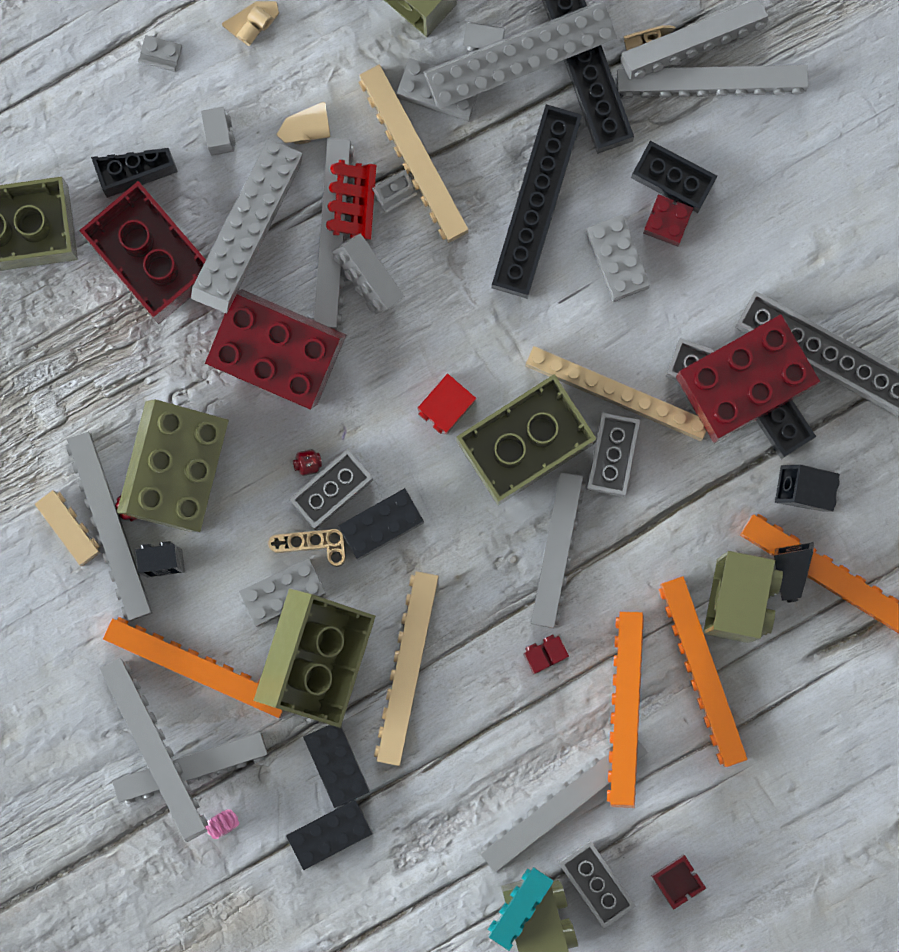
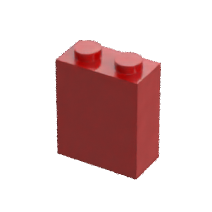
[417,373,477,435]

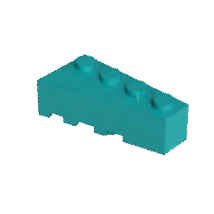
[487,867,554,951]

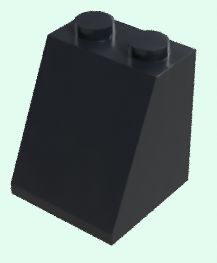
[775,465,840,512]
[774,542,814,603]

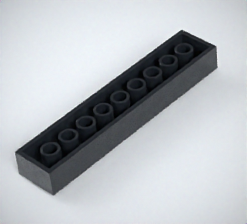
[542,0,634,154]
[491,104,582,299]

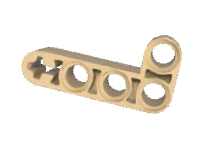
[268,529,346,567]

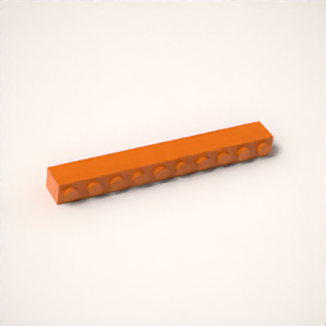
[740,514,899,634]
[658,576,748,767]
[607,612,644,808]
[103,617,284,718]

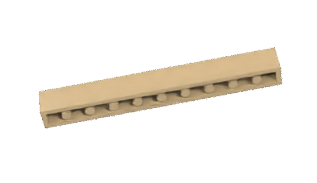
[358,64,468,243]
[525,346,706,441]
[374,571,439,766]

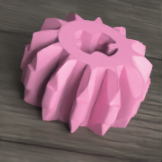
[206,809,239,839]

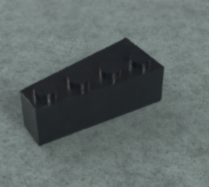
[91,148,178,198]

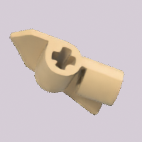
[222,1,279,46]
[623,25,676,51]
[276,102,330,144]

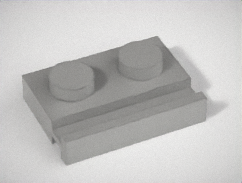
[138,35,182,72]
[372,170,418,212]

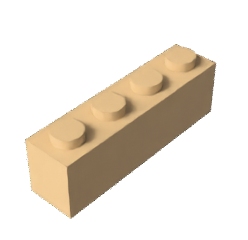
[35,490,101,566]

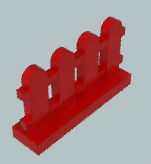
[326,160,377,241]

